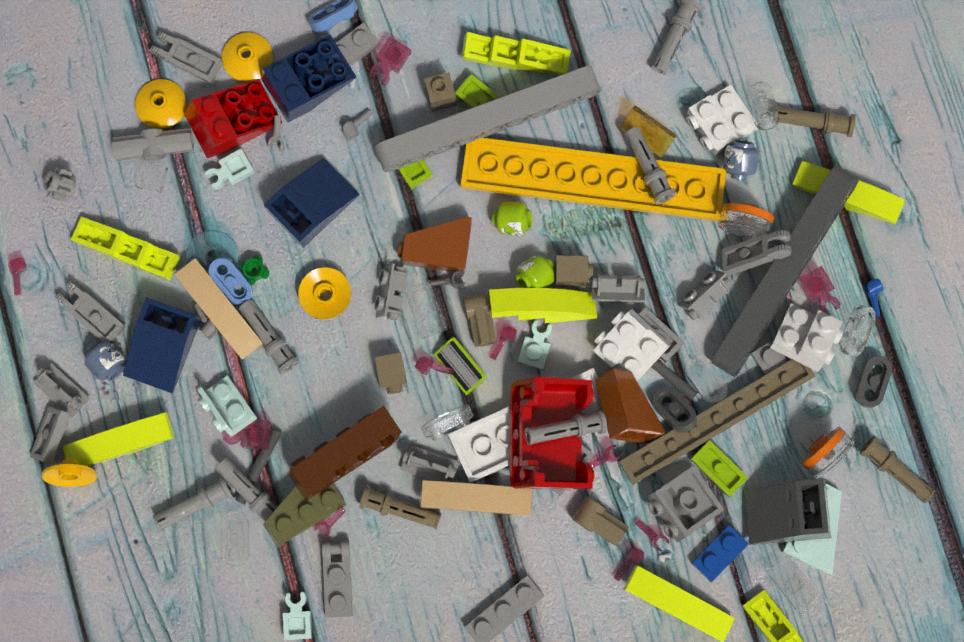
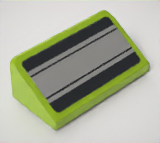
[433,336,487,396]

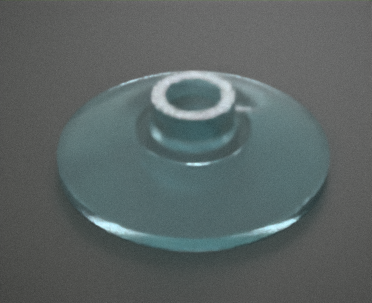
[186,230,239,274]

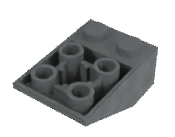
[745,478,831,545]

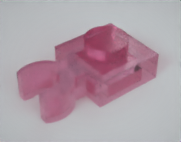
[370,37,412,86]
[797,266,841,314]
[223,420,272,449]

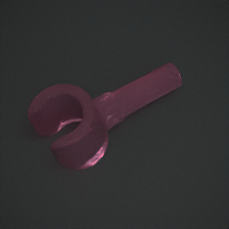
[8,258,27,295]
[490,327,517,360]
[415,356,454,375]
[589,445,622,469]
[314,507,346,538]
[635,519,669,551]
[613,548,644,581]

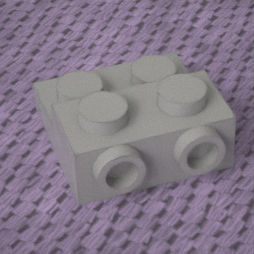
[646,465,725,542]

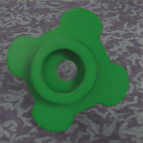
[239,255,270,285]

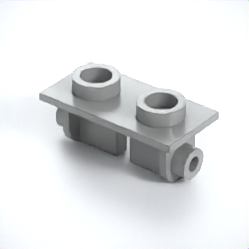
[374,263,407,320]
[678,270,732,320]
[591,275,646,302]
[33,363,90,418]
[401,445,460,482]

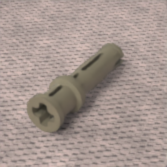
[774,106,856,137]
[859,436,935,503]
[359,485,442,530]

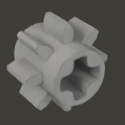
[43,168,76,201]

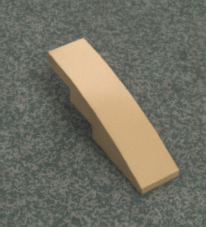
[174,258,263,360]
[421,480,533,516]

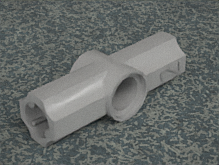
[112,128,194,161]

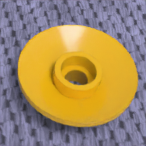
[222,32,273,83]
[135,79,187,130]
[298,267,351,320]
[42,459,97,487]

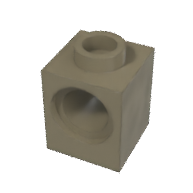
[424,72,457,112]
[555,255,593,287]
[374,352,408,394]

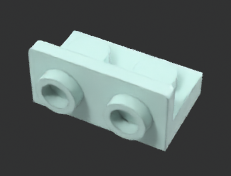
[197,375,257,437]

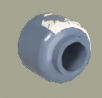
[723,140,760,180]
[84,342,125,381]

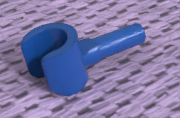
[864,279,883,317]

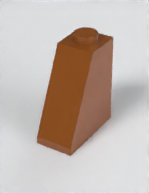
[398,217,472,273]
[595,368,665,444]

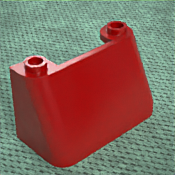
[509,377,595,489]

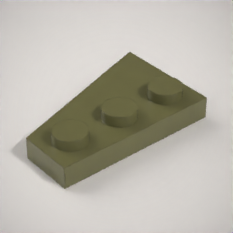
[263,484,346,547]

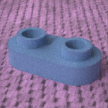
[308,0,358,33]
[209,256,253,304]

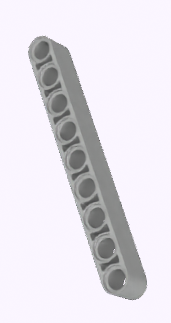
[375,66,601,172]

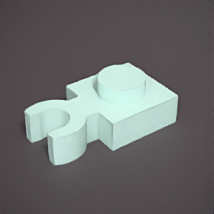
[205,149,255,190]
[518,320,552,371]
[283,592,312,641]

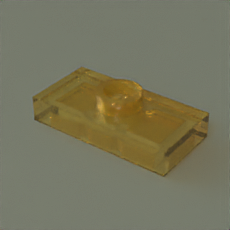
[620,106,677,158]

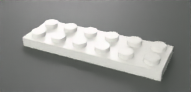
[448,368,603,483]

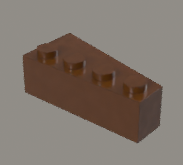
[288,406,402,501]

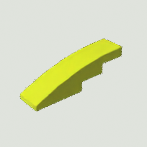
[461,32,571,75]
[792,161,905,225]
[70,216,180,281]
[489,288,597,323]
[62,413,174,466]
[623,565,735,642]
[743,590,804,642]

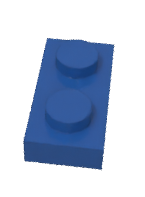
[691,525,749,582]

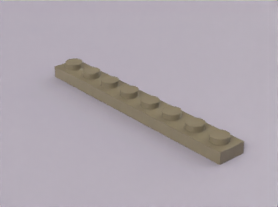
[619,359,816,485]

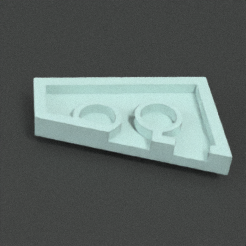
[782,484,842,576]

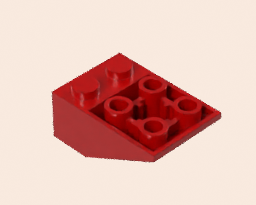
[184,79,282,158]

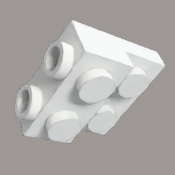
[686,85,759,156]
[770,303,844,372]
[593,309,671,382]

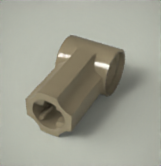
[463,292,497,347]
[571,496,629,546]

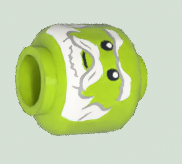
[492,201,533,236]
[515,255,555,288]

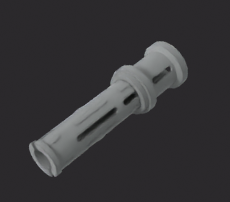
[651,0,702,75]
[624,127,677,205]
[238,299,300,375]
[524,410,607,445]
[214,457,277,521]
[153,477,235,531]

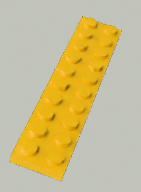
[461,138,726,222]

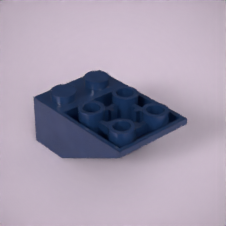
[262,34,356,123]
[264,158,360,248]
[123,297,201,394]

